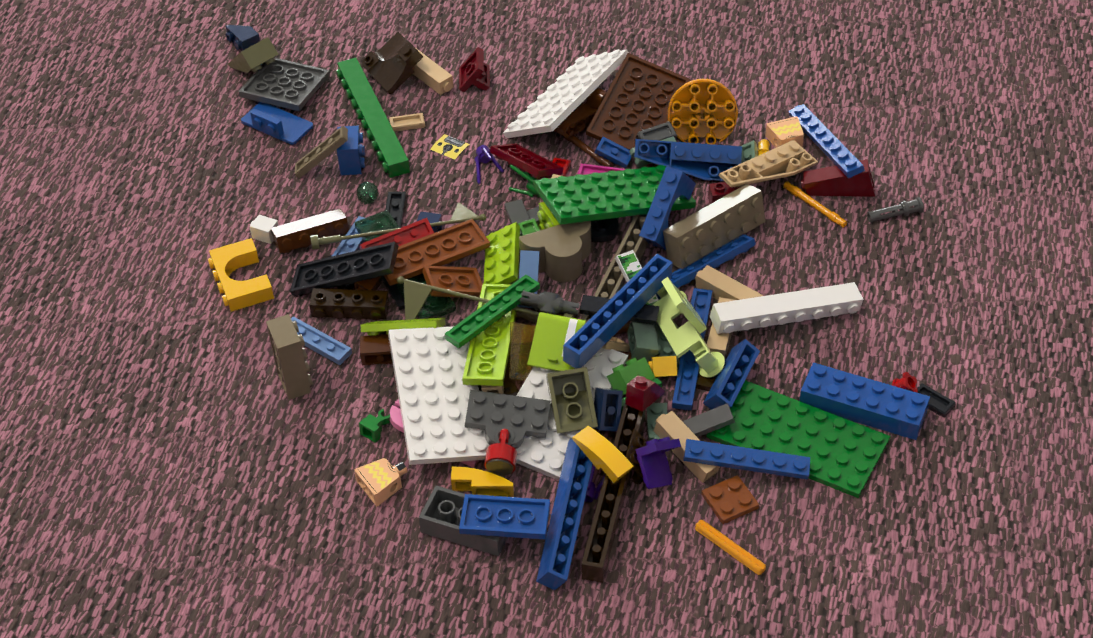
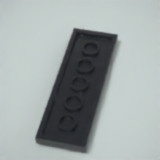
[290,241,399,296]

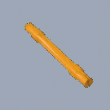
[783,181,848,228]

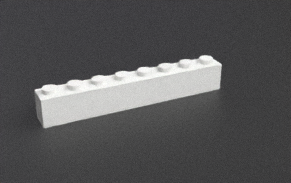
[710,282,864,334]

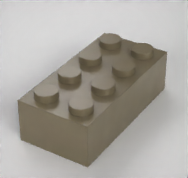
[266,314,313,400]

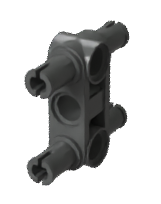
[519,290,580,315]

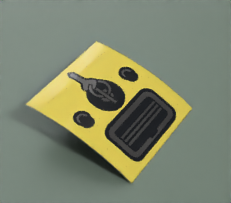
[430,134,470,159]

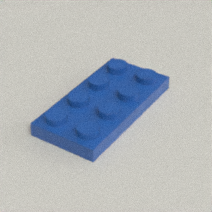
[459,494,550,540]

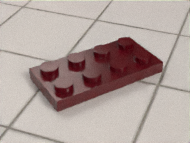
[490,143,564,179]

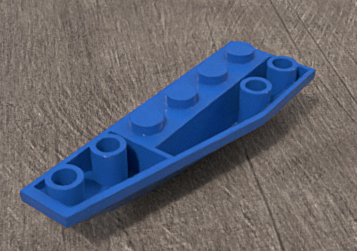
[634,139,742,181]

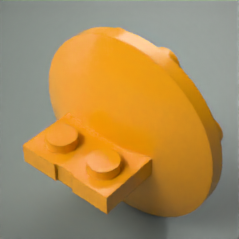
[668,79,738,144]

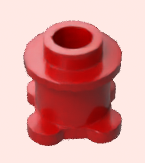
[892,372,918,393]

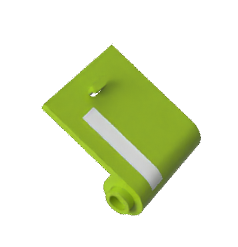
[527,312,587,371]

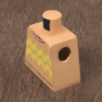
[765,116,804,148]
[354,458,407,507]

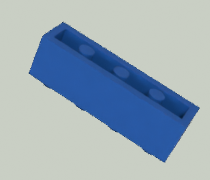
[703,339,760,410]

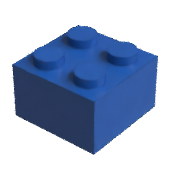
[337,125,365,175]

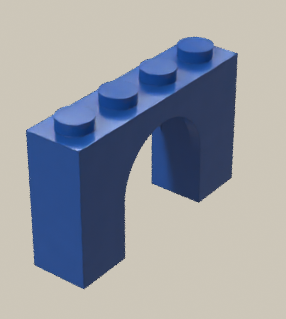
[639,166,696,250]

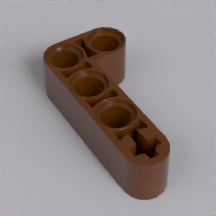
[554,87,607,138]

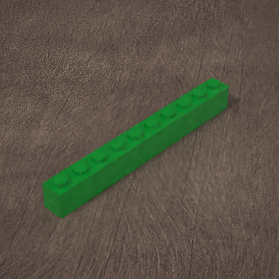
[336,58,410,178]

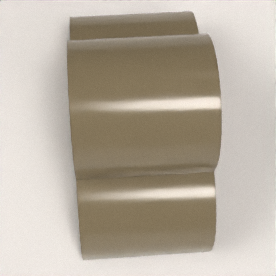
[519,221,591,282]

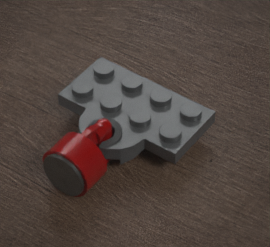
[465,390,551,476]

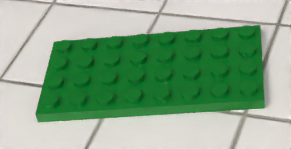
[533,165,696,225]
[707,380,891,498]

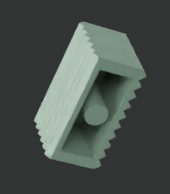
[627,322,661,362]

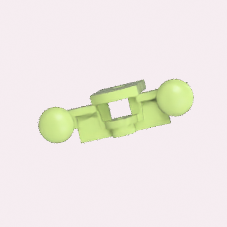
[653,277,725,378]

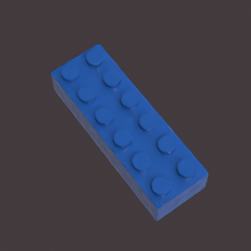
[800,362,930,440]

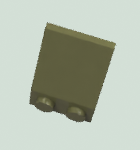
[228,37,279,73]
[546,367,598,434]

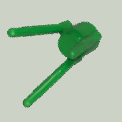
[508,165,539,197]

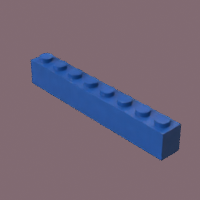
[563,254,673,369]
[536,431,593,590]

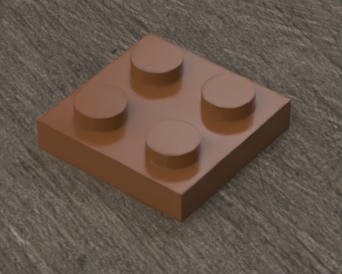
[701,475,759,524]

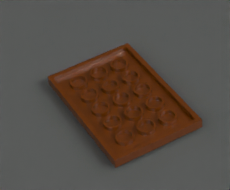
[586,53,690,150]

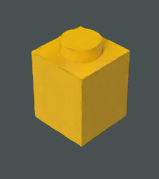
[648,356,677,377]

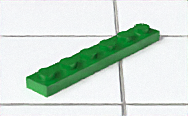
[445,274,540,349]

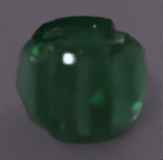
[356,181,379,204]

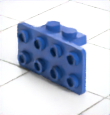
[241,102,313,145]

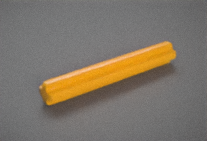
[695,520,766,575]

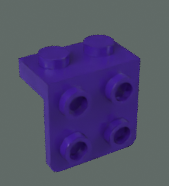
[636,437,681,489]

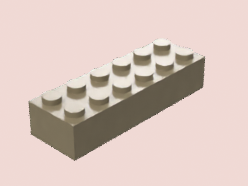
[663,184,766,269]

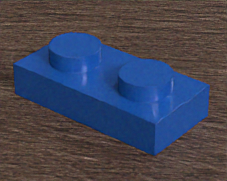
[594,137,632,168]

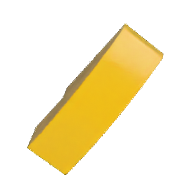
[572,426,633,483]
[451,466,514,497]

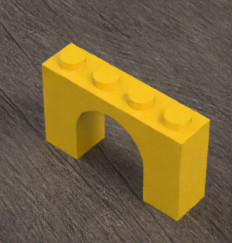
[208,238,274,312]

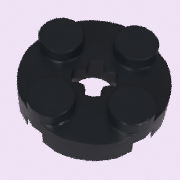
[591,218,619,242]

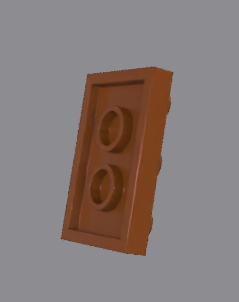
[422,265,483,298]

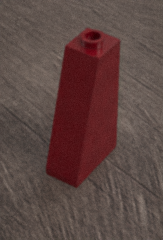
[801,159,875,197]

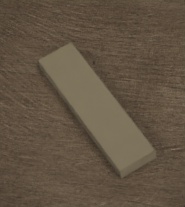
[295,126,348,178]

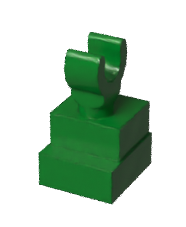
[359,409,390,443]

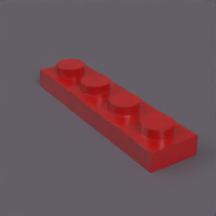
[359,218,434,249]

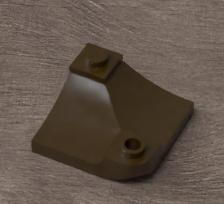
[362,32,423,94]

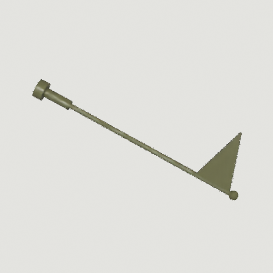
[310,203,486,250]
[397,276,574,320]

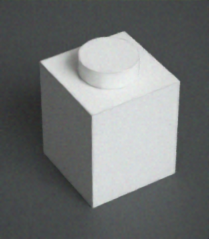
[250,215,279,244]

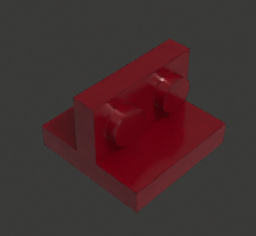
[459,47,490,92]

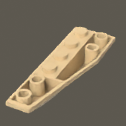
[719,140,818,187]

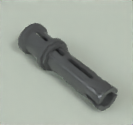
[867,197,924,223]

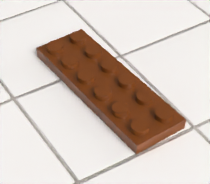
[384,219,490,286]

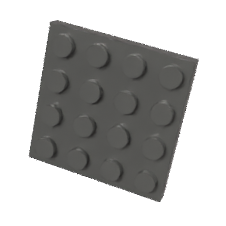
[239,58,330,111]

